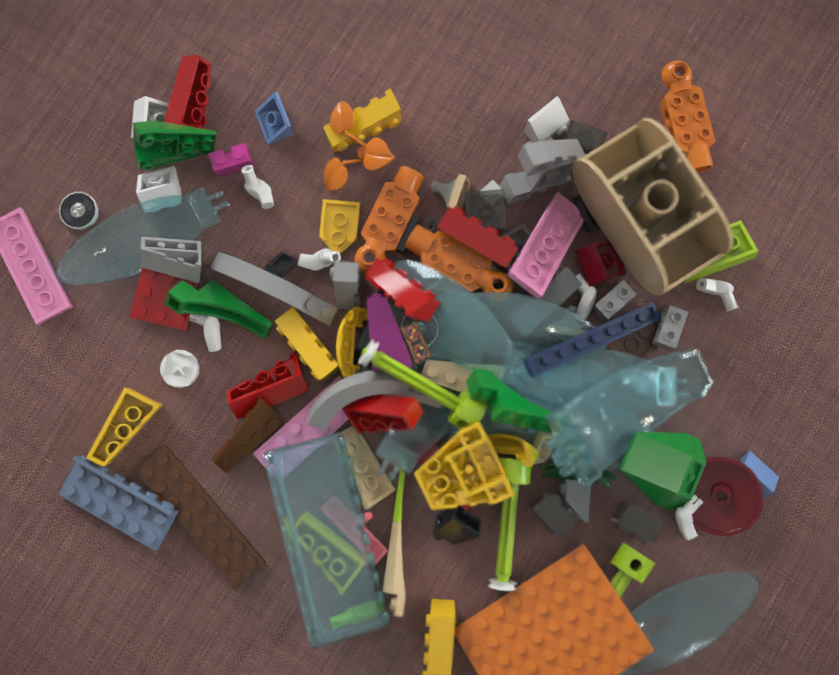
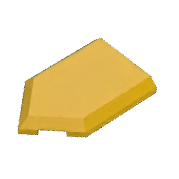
[319,199,360,253]

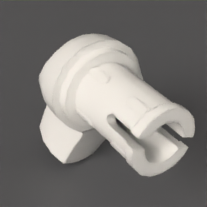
[241,165,274,209]
[297,248,341,271]
[575,274,597,322]
[696,278,739,312]
[189,314,222,352]
[675,494,703,541]

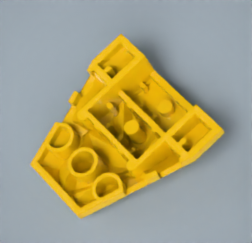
[414,421,514,510]

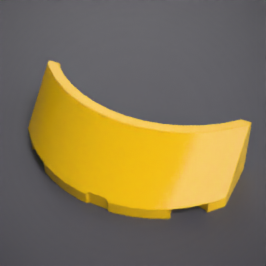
[336,307,368,378]
[488,434,539,466]

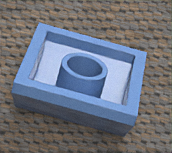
[254,92,295,145]
[740,451,779,499]

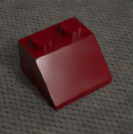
[575,240,627,287]

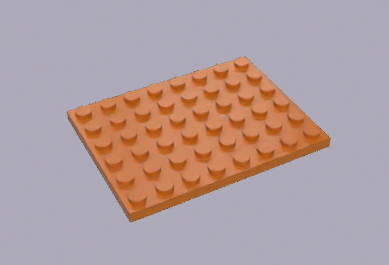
[454,544,655,675]

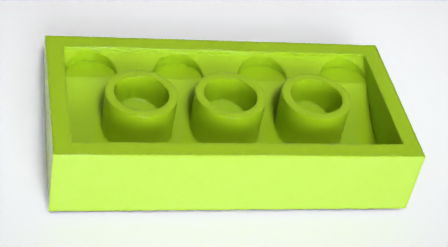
[684,220,758,284]

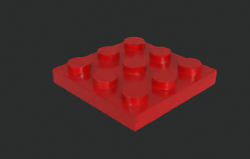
[129,268,201,331]

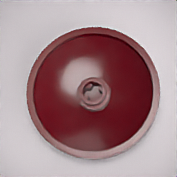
[682,456,764,536]

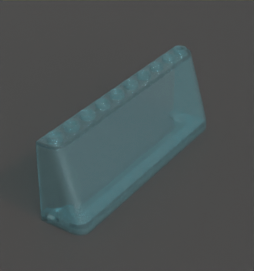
[264,432,390,649]

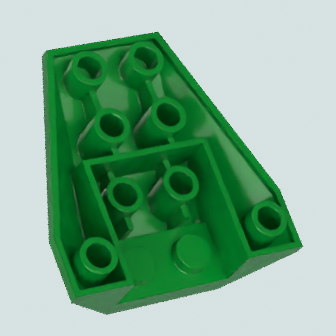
[133,120,217,171]
[619,432,706,511]

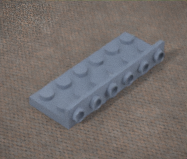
[58,454,179,551]

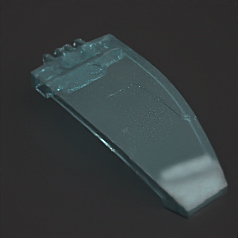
[545,349,713,486]

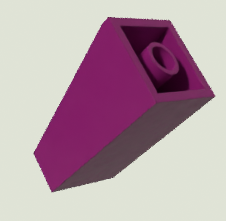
[367,294,413,371]

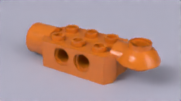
[659,60,715,173]
[354,166,424,274]
[405,224,514,302]

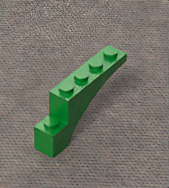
[164,280,273,339]
[466,368,570,434]

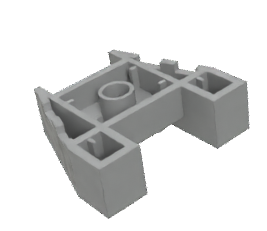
[499,139,585,205]

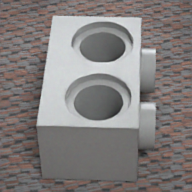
[592,280,636,322]
[652,305,688,351]

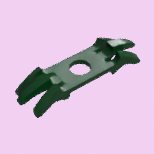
[538,459,616,489]

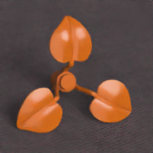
[324,101,395,192]

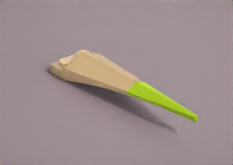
[382,454,408,617]

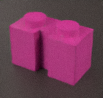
[209,143,254,177]

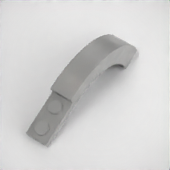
[210,252,338,326]
[307,370,443,430]

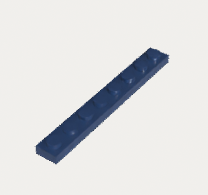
[523,302,661,378]

